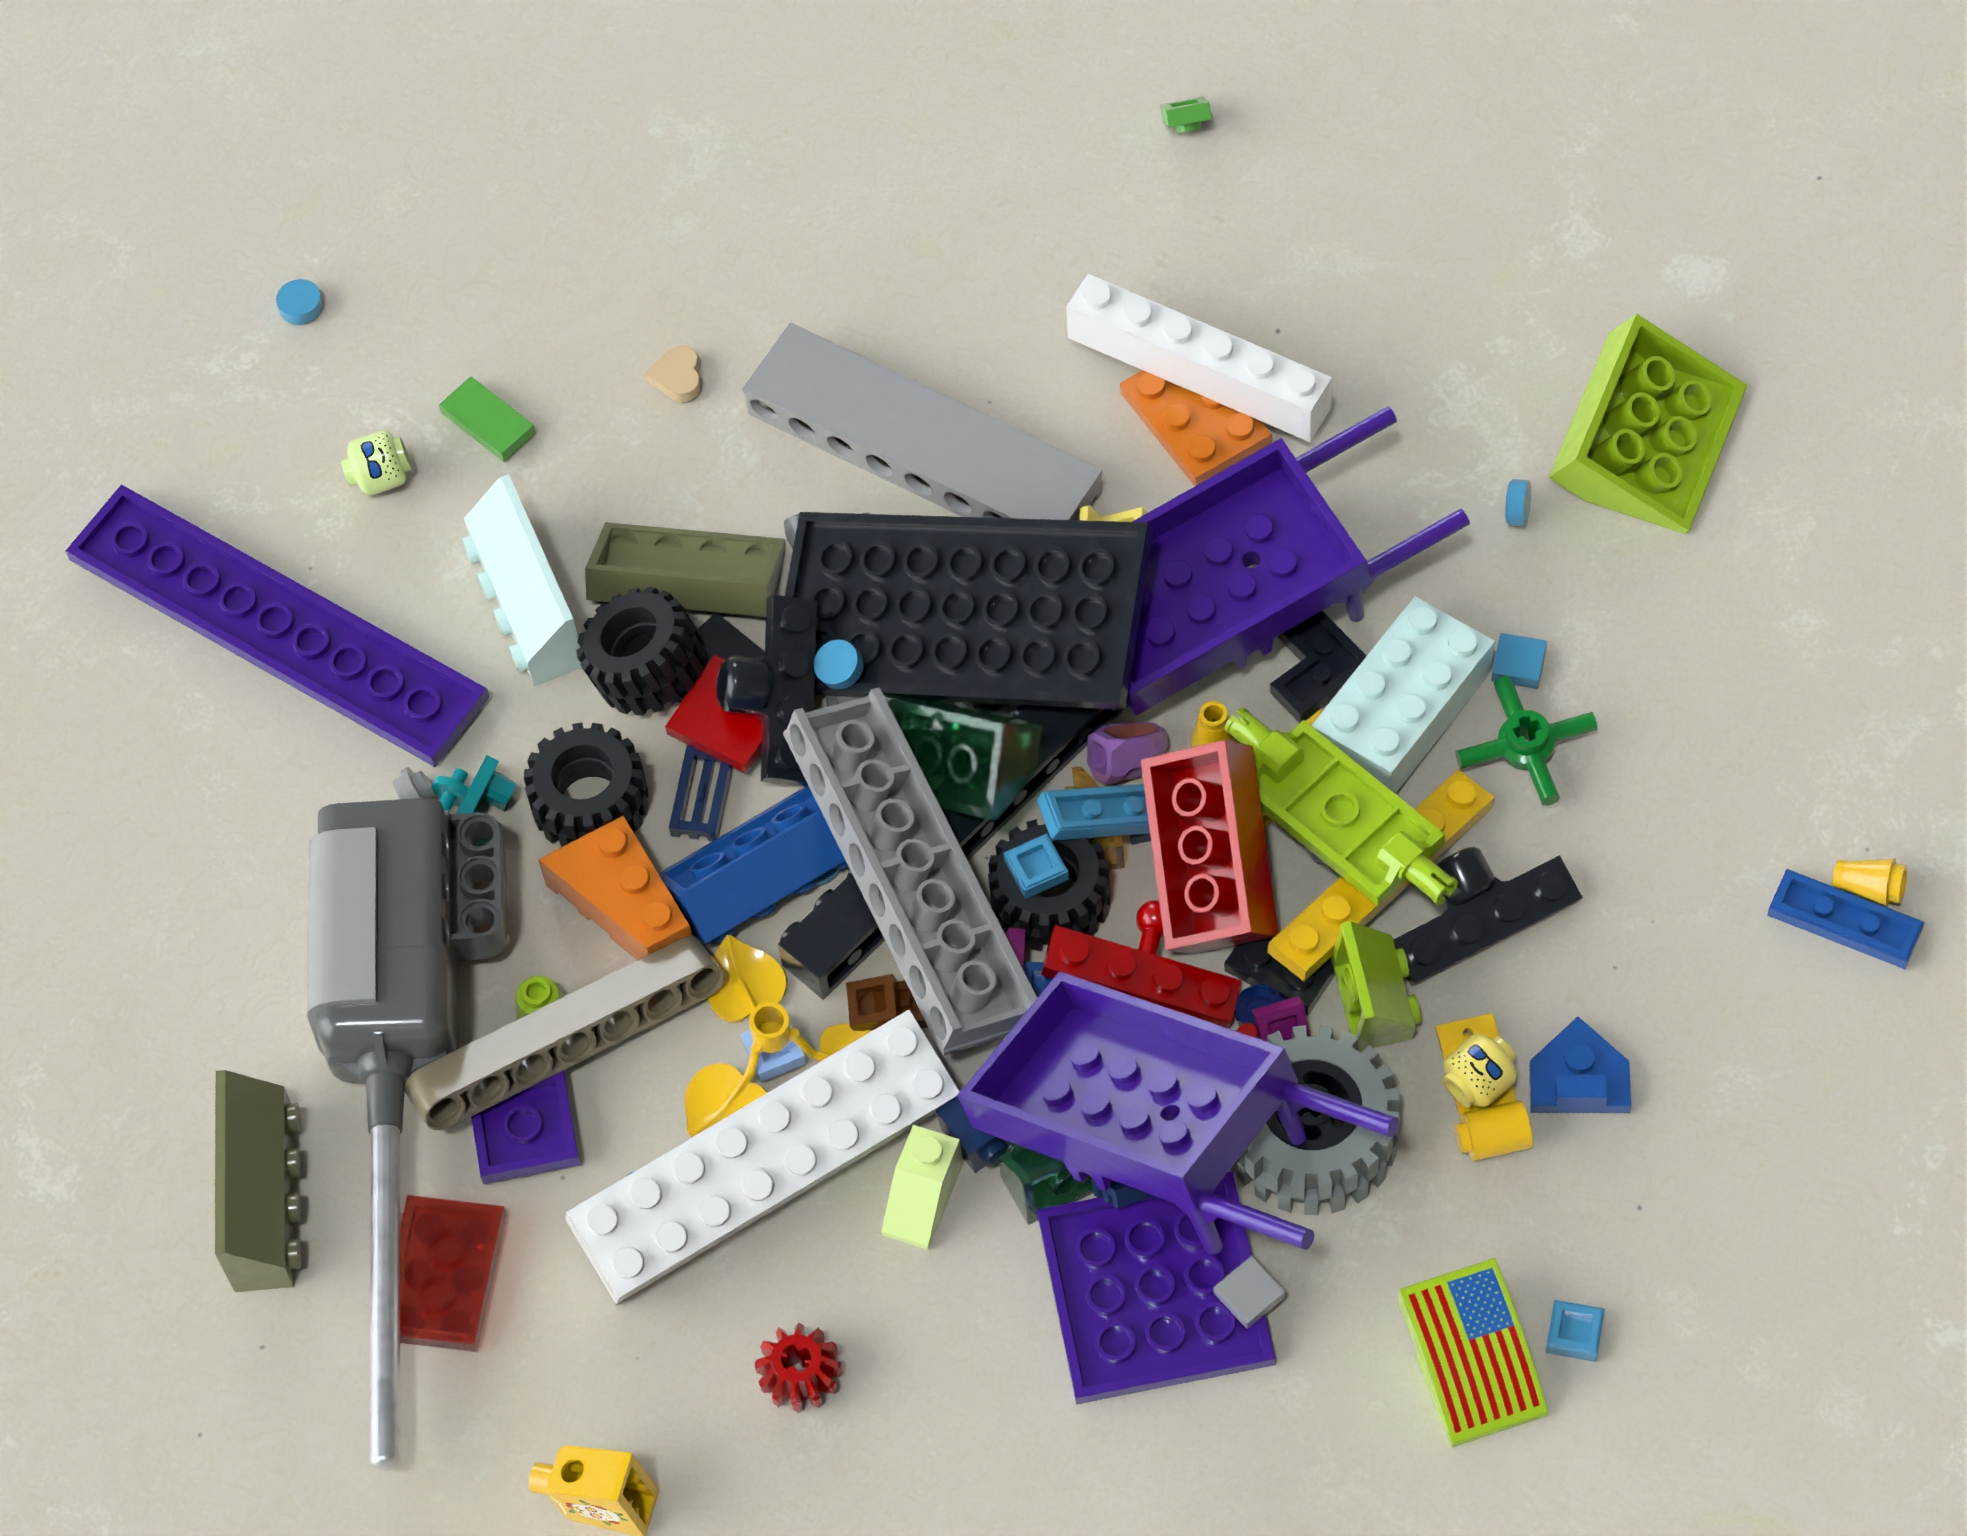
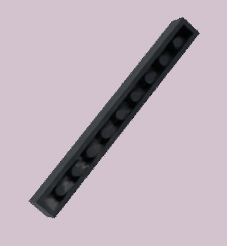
[778,702,1129,1000]

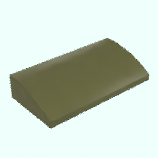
[585,522,785,617]

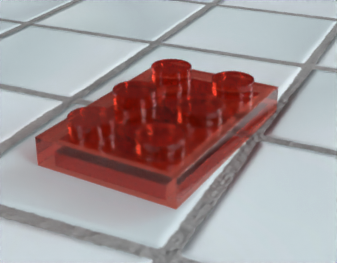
[400,1195,507,1352]

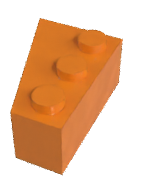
[538,816,692,960]

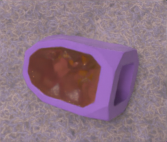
[1087,722,1169,784]

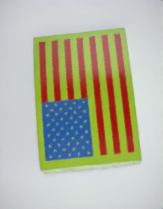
[1398,1258,1548,1448]

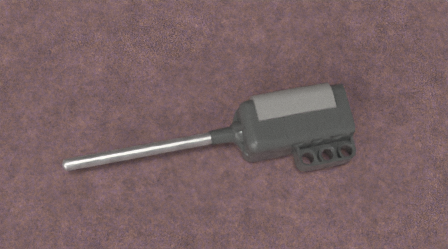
[307,798,507,1471]

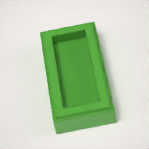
[439,376,536,462]

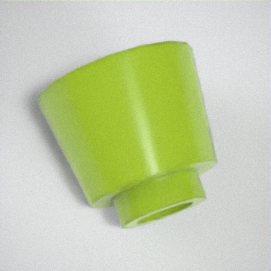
[516,975,564,1020]

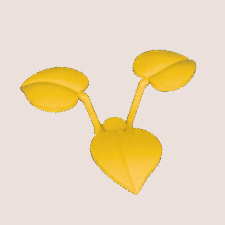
[685,935,871,1138]

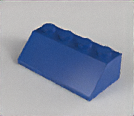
[658,785,848,944]

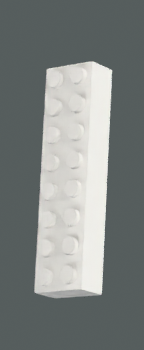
[565,1010,960,1305]

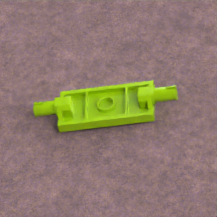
[1224,707,1458,906]

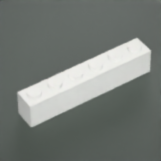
[1066,274,1332,442]

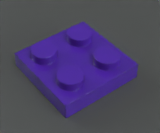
[471,1070,580,1185]

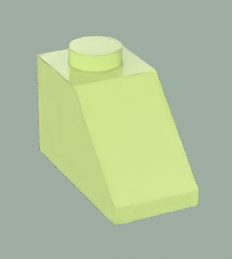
[881,1125,963,1250]

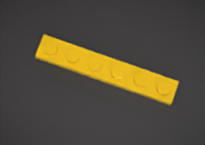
[1267,769,1495,981]

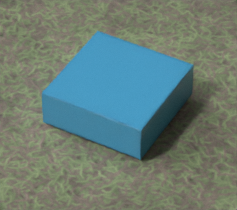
[1491,633,1547,689]
[1003,833,1069,899]
[1546,1300,1605,1362]

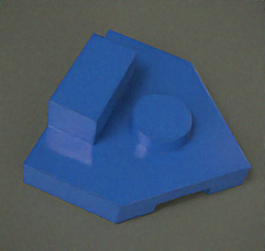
[1529,1016,1631,1113]

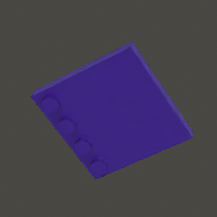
[1037,1171,1275,1405]

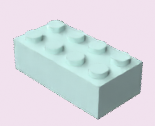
[1311,596,1495,794]

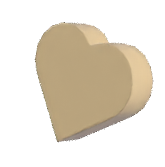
[645,345,701,403]

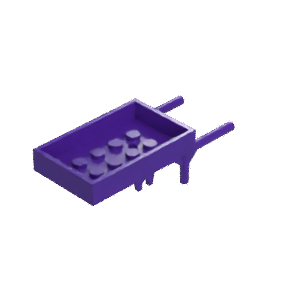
[1126,406,1470,716]
[957,971,1400,1254]

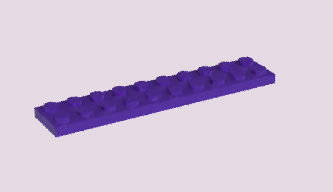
[65,484,490,767]

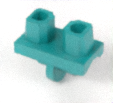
[431,755,517,846]

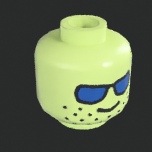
[341,430,412,496]

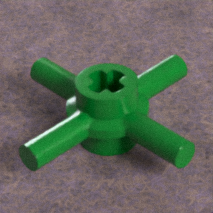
[1455,676,1597,805]

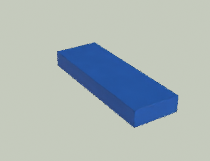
[1767,869,1925,969]

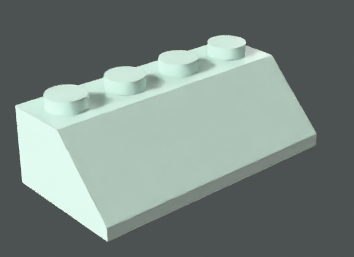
[462,474,582,686]

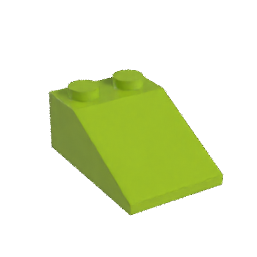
[1331,921,1421,1051]

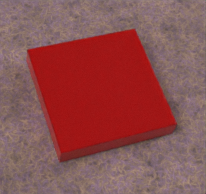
[665,654,762,773]

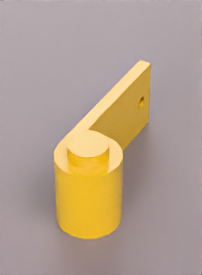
[1435,1013,1533,1161]

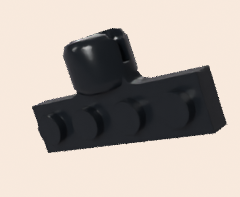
[716,595,817,787]
[1393,847,1583,986]

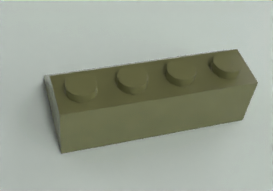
[215,1070,302,1292]

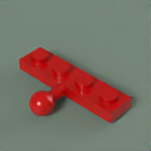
[1041,900,1241,1028]

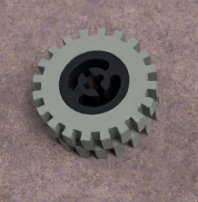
[1235,1025,1400,1215]

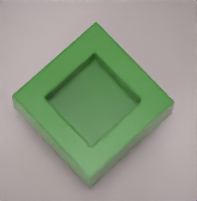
[1160,97,1212,132]

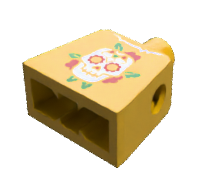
[529,1445,660,1536]

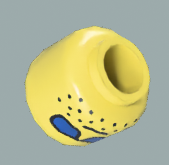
[1442,1034,1517,1108]

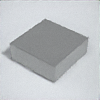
[1213,1256,1285,1329]

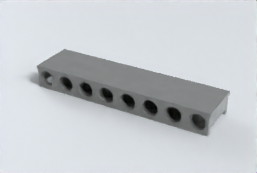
[742,322,1103,520]
[783,687,1037,1056]

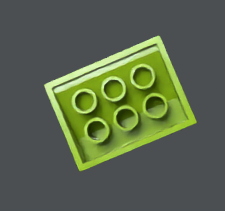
[1548,313,1747,534]

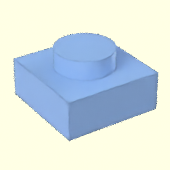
[741,1025,806,1082]

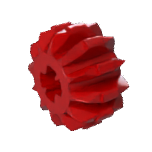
[755,1322,842,1413]

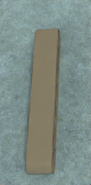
[405,936,725,1130]

